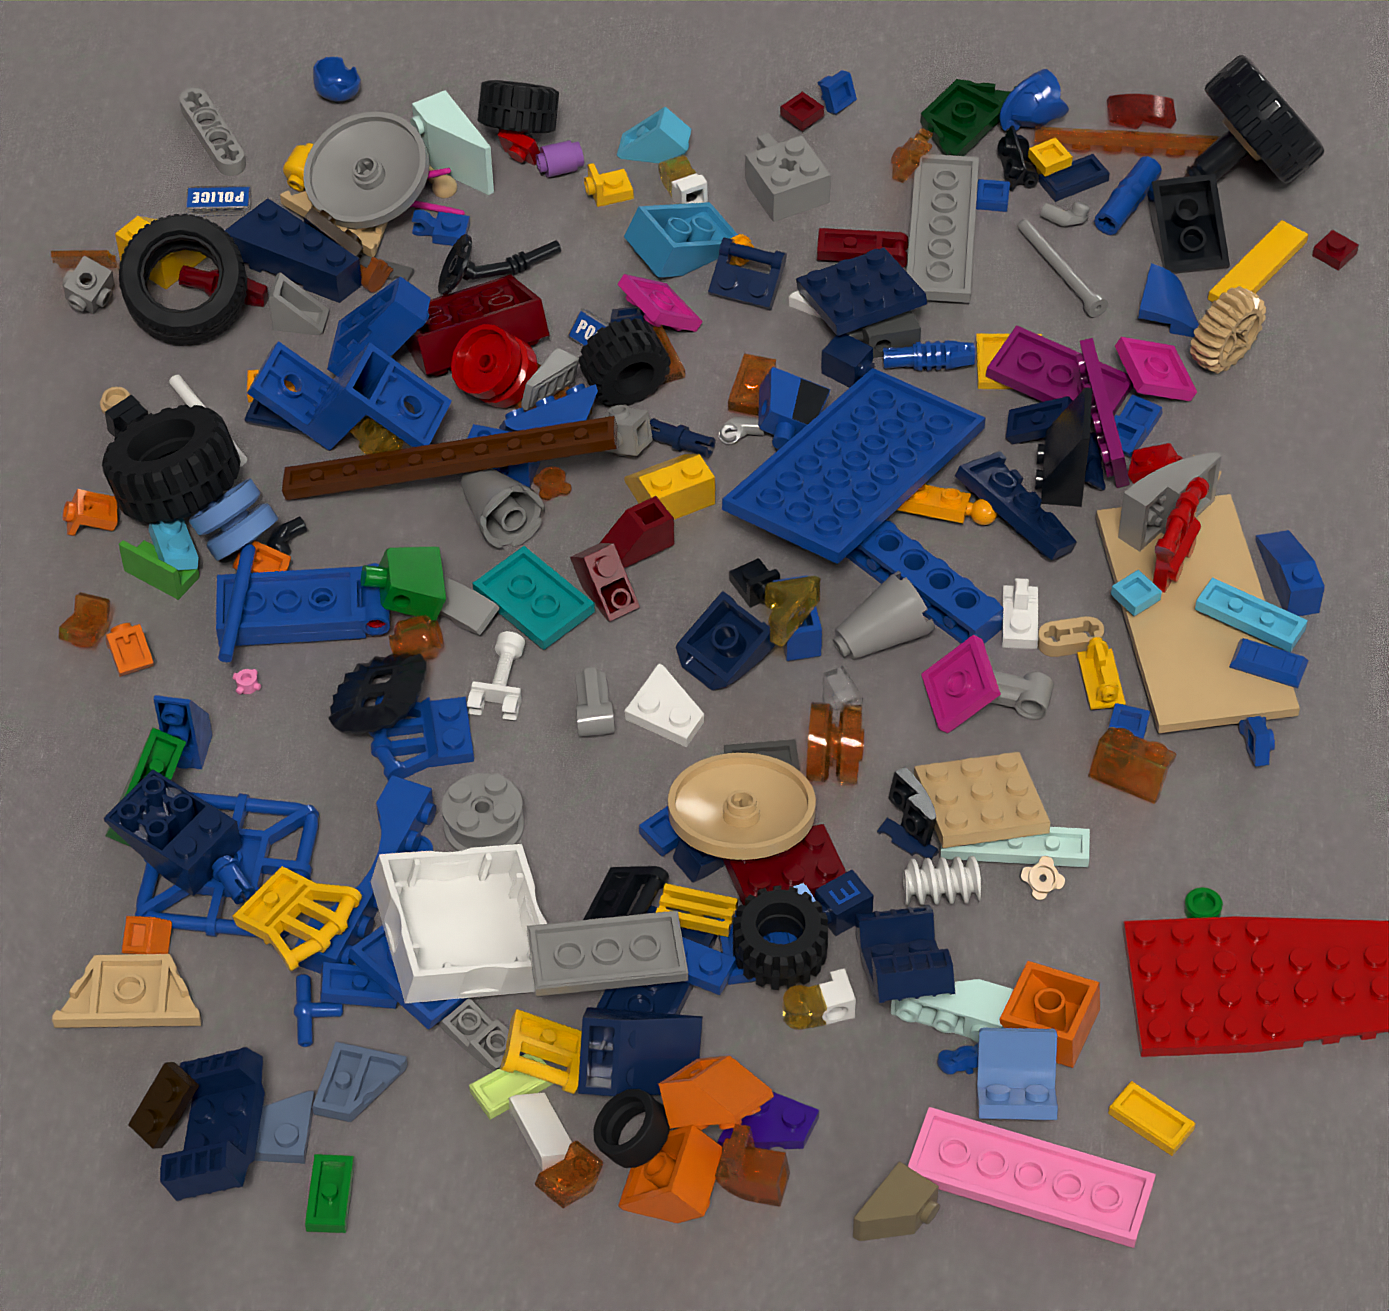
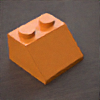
[1000,961,1100,1068]
[618,1124,725,1223]

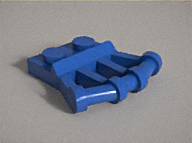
[369,695,474,781]

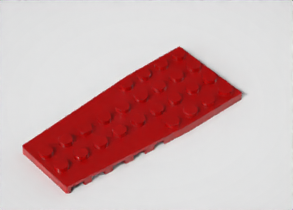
[1123,916,1389,1057]

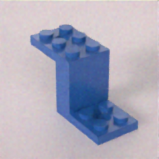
[247,341,452,451]

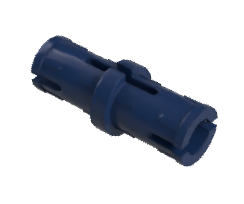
[650,418,716,458]

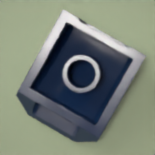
[676,591,781,690]

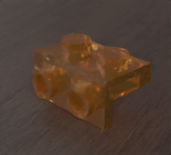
[1088,727,1177,804]

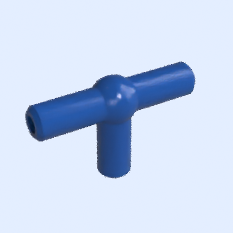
[294,974,343,1047]

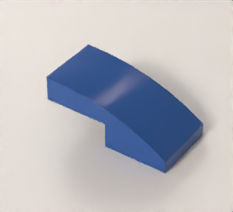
[1114,394,1163,457]

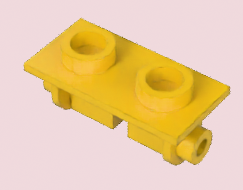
[1077,637,1126,710]

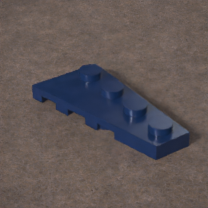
[955,451,1077,560]

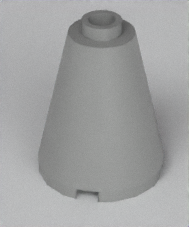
[461,468,544,548]
[833,571,935,660]

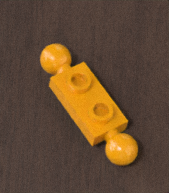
[897,484,997,526]

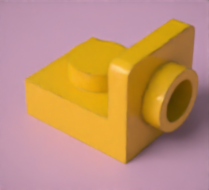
[584,163,634,207]

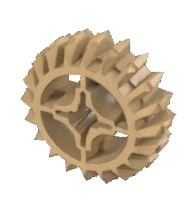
[1190,286,1266,374]

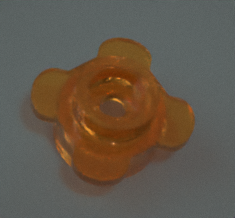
[533,466,572,500]

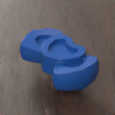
[937,1042,979,1074]

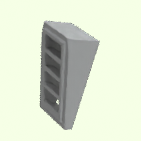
[521,348,579,411]

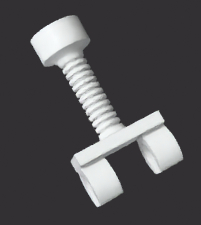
[467,631,525,721]

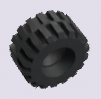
[477,80,559,133]
[579,318,671,406]
[733,886,828,990]

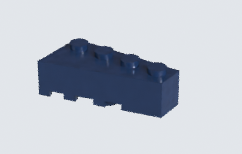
[224,198,362,303]

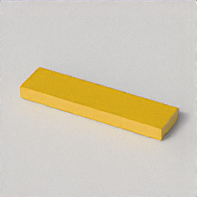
[1208,220,1309,302]

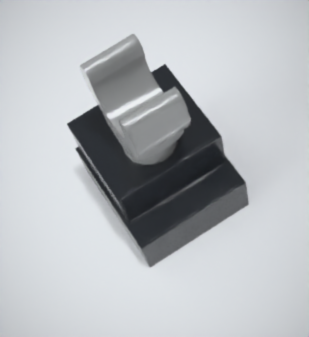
[105,395,148,437]

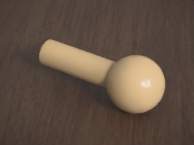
[427,165,457,198]

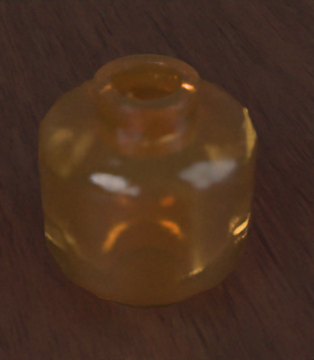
[389,615,444,661]

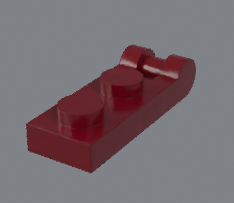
[817,228,909,267]

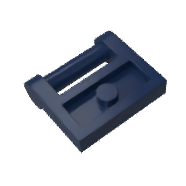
[708,237,787,310]

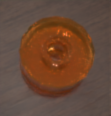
[806,702,865,785]

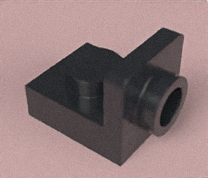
[729,558,780,608]

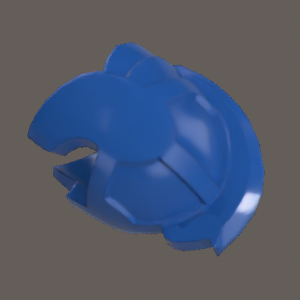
[1000,69,1069,131]

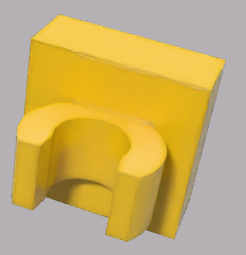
[1028,137,1073,176]

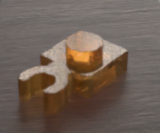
[891,128,933,183]

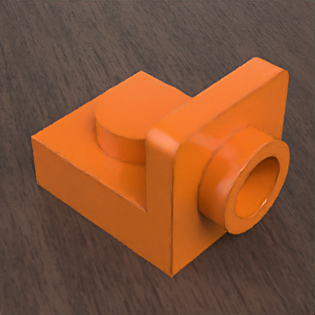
[62,489,118,536]
[232,540,291,573]
[106,623,154,677]

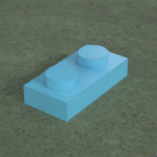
[149,518,199,570]

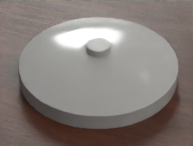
[303,111,429,229]

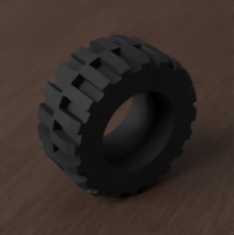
[102,405,241,524]

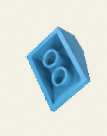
[624,202,738,278]

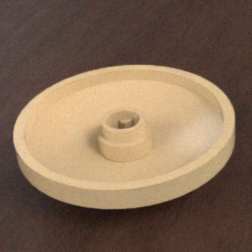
[668,753,816,860]

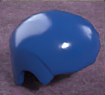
[313,57,361,102]

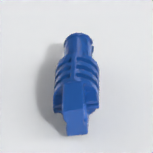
[883,340,975,371]

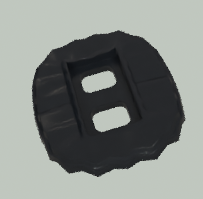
[328,651,427,734]

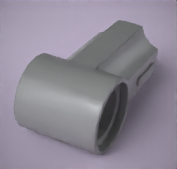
[575,668,614,737]
[990,671,1054,720]

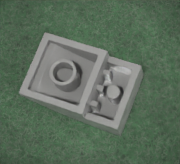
[1118,452,1222,552]

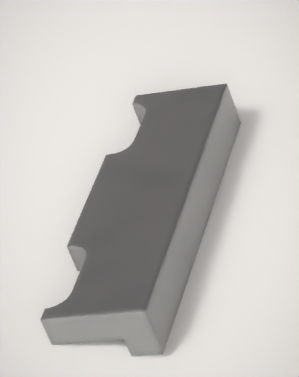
[360,255,414,282]

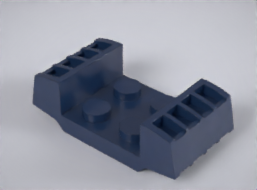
[855,905,955,1003]
[160,1047,265,1201]

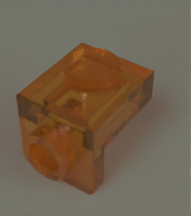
[59,592,110,647]
[535,1141,603,1208]

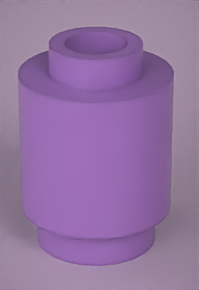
[536,140,584,178]

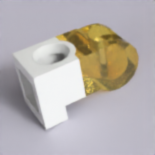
[658,154,708,204]
[782,968,856,1030]

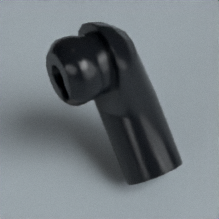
[266,516,307,554]

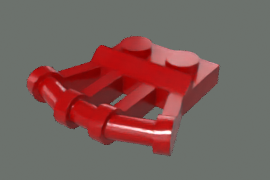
[1153,477,1209,593]

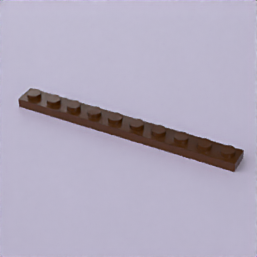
[282,416,618,500]

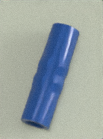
[1094,156,1162,235]

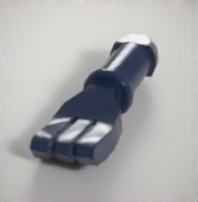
[1085,432,1106,491]

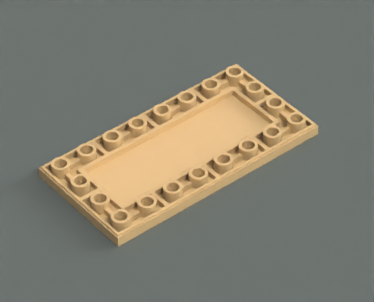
[1096,494,1300,733]

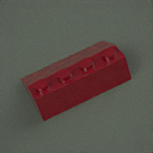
[405,275,550,375]

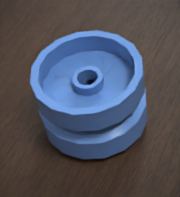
[189,478,279,561]

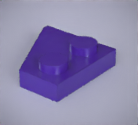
[717,1092,819,1151]

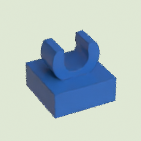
[817,70,857,114]

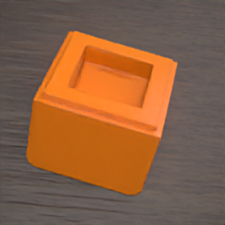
[121,916,172,954]

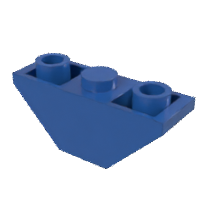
[499,384,598,432]

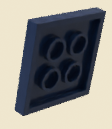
[796,248,927,336]

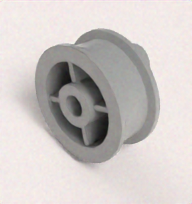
[442,773,524,851]

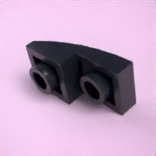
[888,767,937,847]

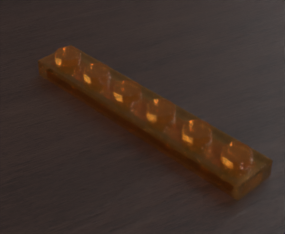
[1034,126,1221,155]

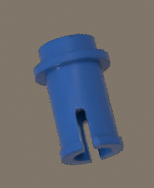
[212,855,255,904]

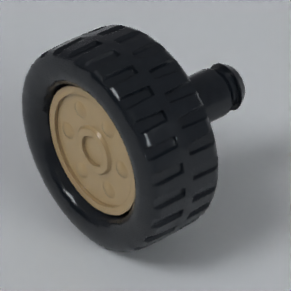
[1186,55,1325,184]

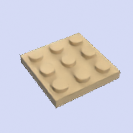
[914,752,1050,848]

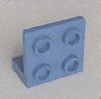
[976,1028,1058,1120]

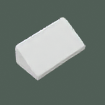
[509,1093,578,1171]

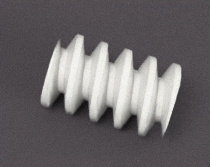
[903,856,981,906]

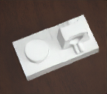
[1002,578,1038,649]

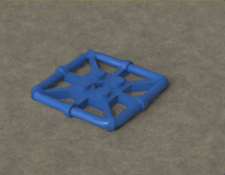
[135,792,319,939]

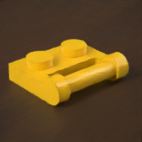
[500,1009,582,1094]

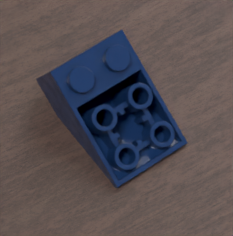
[104,769,242,896]
[578,1007,703,1096]

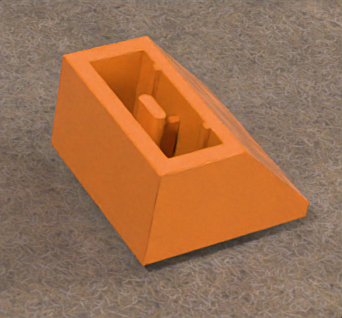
[659,1055,774,1130]

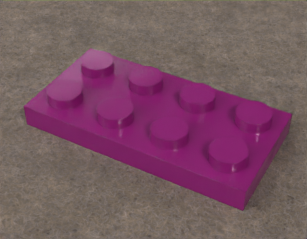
[986,325,1133,424]
[1076,338,1130,488]

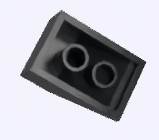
[1147,174,1230,274]
[1035,387,1092,507]

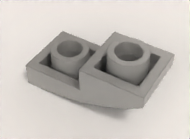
[439,576,500,635]
[440,998,509,1071]

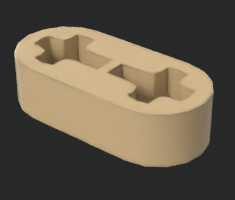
[1038,616,1104,657]

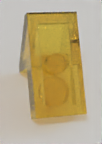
[765,575,821,647]

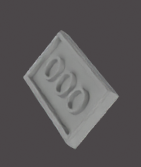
[527,911,688,997]

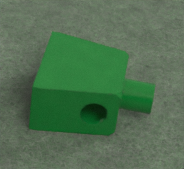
[361,546,446,621]

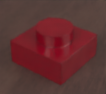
[780,91,824,131]
[1312,230,1359,271]

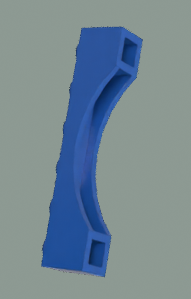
[295,775,436,974]

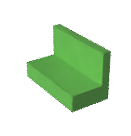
[119,540,200,600]

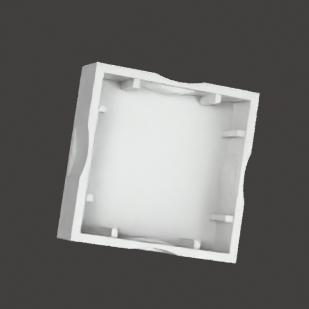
[371,844,547,1004]

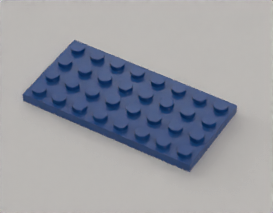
[722,368,986,564]

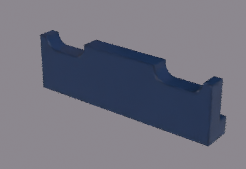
[877,817,939,860]

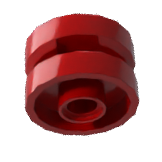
[451,324,538,408]

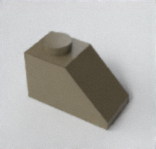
[853,1161,940,1241]

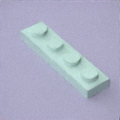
[940,827,1090,867]

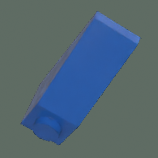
[1255,530,1325,616]

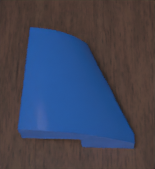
[1138,263,1199,337]

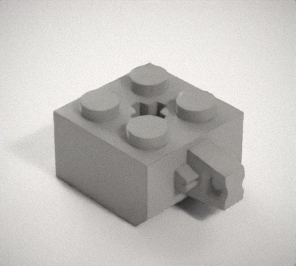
[745,133,831,222]

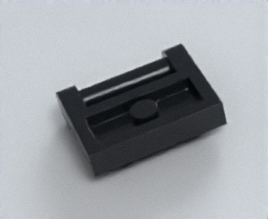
[583,866,669,920]

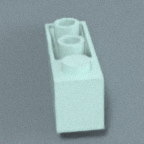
[891,979,1014,1043]

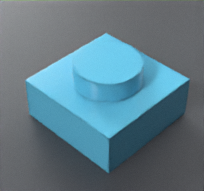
[1111,570,1162,616]

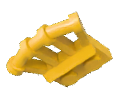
[232,866,362,972]

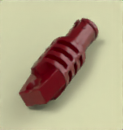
[178,265,268,307]

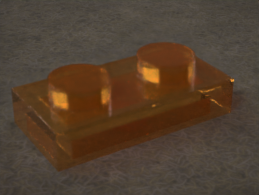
[728,353,776,416]

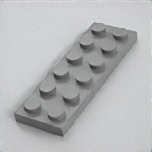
[907,153,979,303]

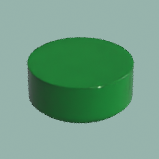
[1184,887,1223,918]

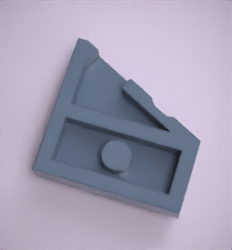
[312,1042,408,1122]
[254,1091,315,1164]

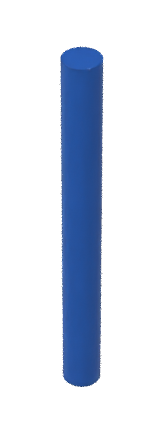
[218,544,256,663]

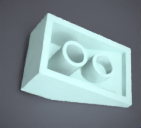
[410,90,494,195]

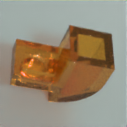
[715,1124,790,1207]

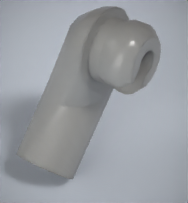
[1040,201,1090,227]
[718,417,765,444]

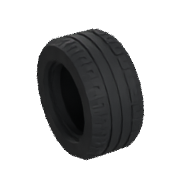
[119,214,247,346]

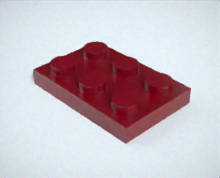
[722,824,846,905]

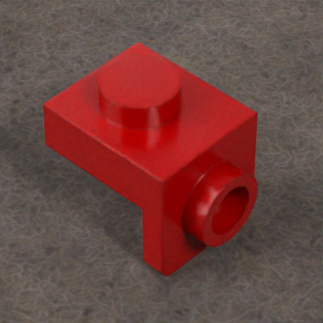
[497,129,540,166]
[1128,443,1183,484]

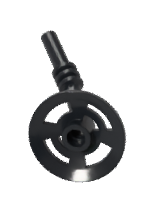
[438,234,561,296]

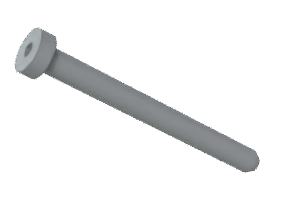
[1018,219,1108,317]

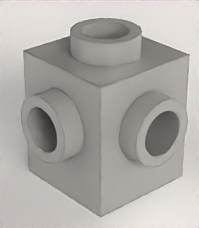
[62,256,114,315]
[601,405,653,456]

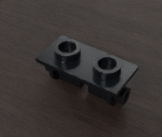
[997,125,1039,192]

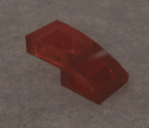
[1107,94,1177,130]

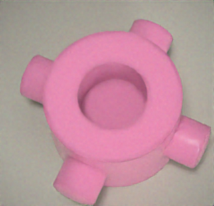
[232,669,261,695]

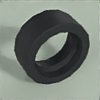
[593,1089,670,1168]

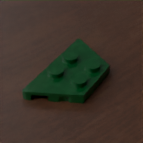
[920,79,1016,156]

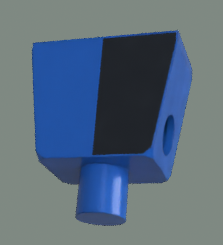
[758,366,830,449]

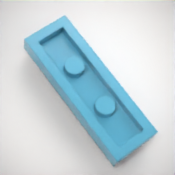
[1195,578,1308,652]

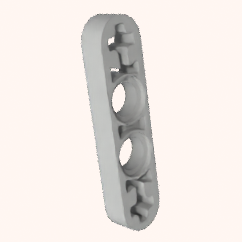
[179,88,246,176]

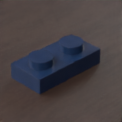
[1006,396,1073,444]

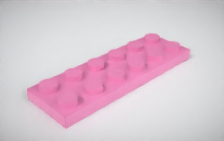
[908,1107,1156,1248]

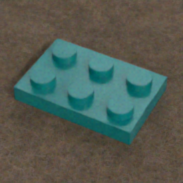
[472,546,595,650]

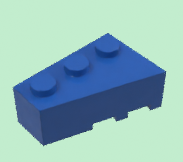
[327,276,431,376]

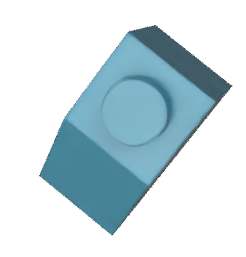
[617,107,692,164]

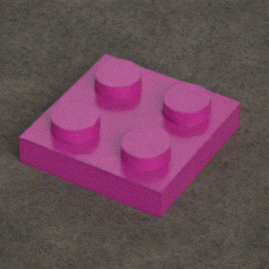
[617,274,703,332]
[1115,337,1197,401]
[921,635,1001,733]

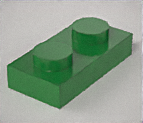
[305,1154,355,1233]

